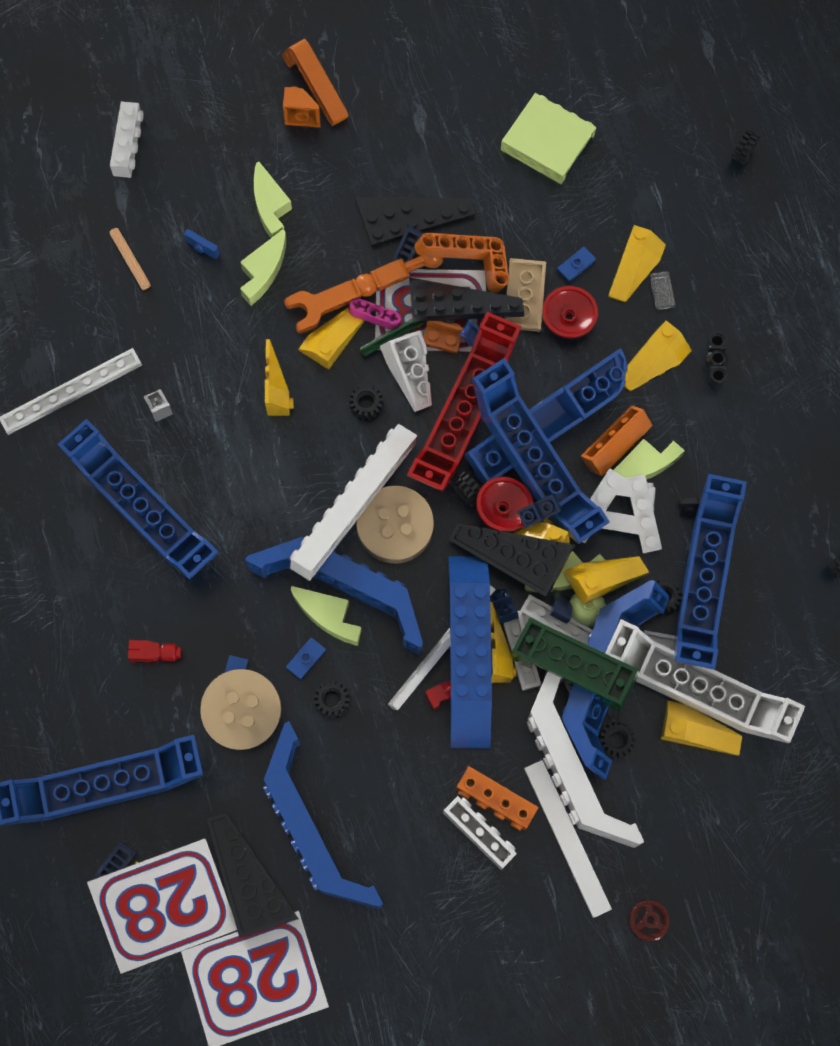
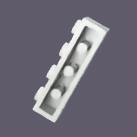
[110,101,143,178]
[443,796,517,870]

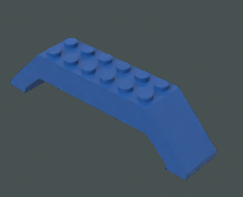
[472,358,610,544]
[57,419,219,580]
[675,474,747,670]
[245,537,423,655]
[448,556,492,749]
[561,580,669,779]
[263,721,383,909]
[0,735,203,825]

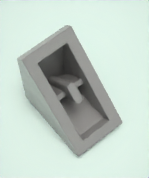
[144,389,173,422]

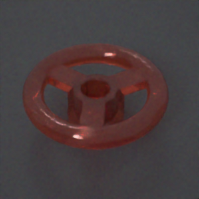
[629,900,670,941]

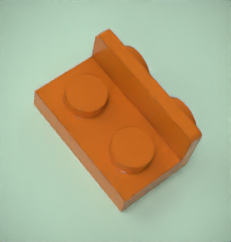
[423,321,463,354]

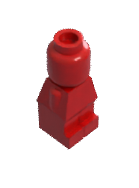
[128,640,182,663]
[425,681,451,711]

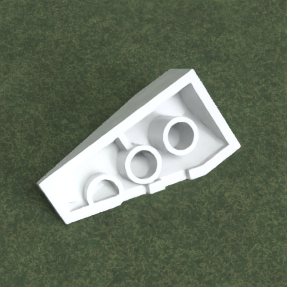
[380,330,432,412]

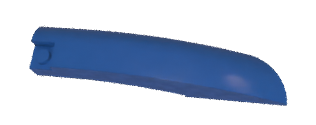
[464,348,627,484]

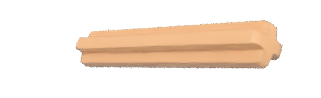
[110,228,151,290]

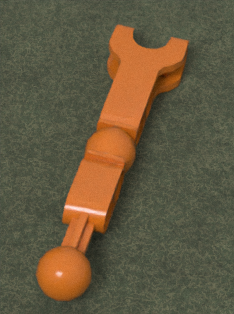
[284,256,444,334]

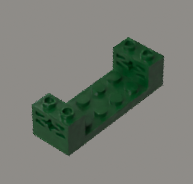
[512,617,638,712]

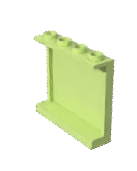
[501,93,596,185]

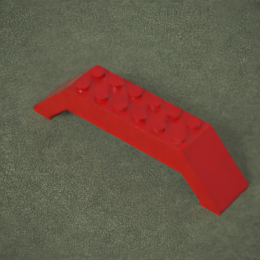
[407,312,522,492]

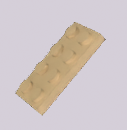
[504,258,546,332]

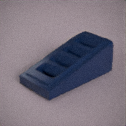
[392,226,424,263]
[95,842,137,878]

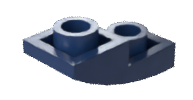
[517,493,563,528]
[490,588,519,624]
[549,590,573,624]

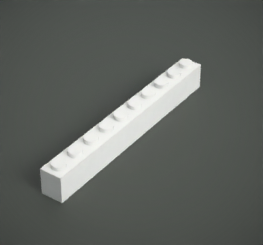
[290,424,417,581]

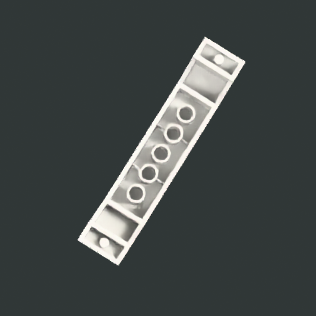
[605,619,805,743]
[526,671,644,848]

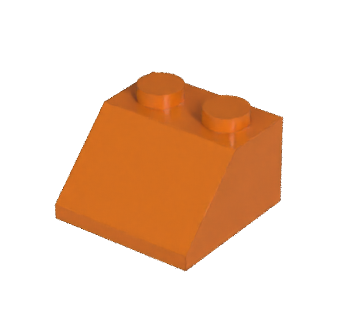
[283,87,321,127]

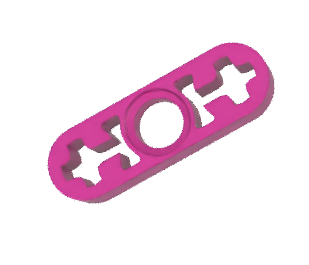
[348,298,401,330]

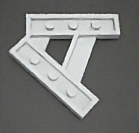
[582,468,662,553]
[503,594,593,691]

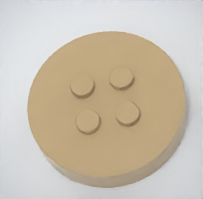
[357,486,434,564]
[201,669,282,750]

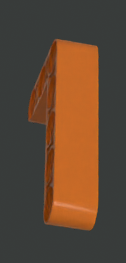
[282,39,349,126]
[414,233,509,293]

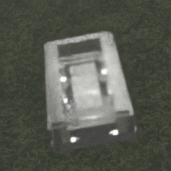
[650,271,675,310]

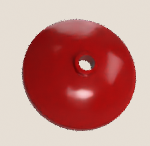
[542,286,598,339]
[476,477,533,532]

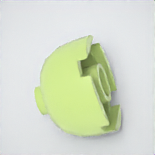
[570,593,606,628]

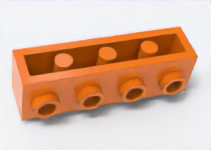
[581,405,653,476]
[456,766,539,831]

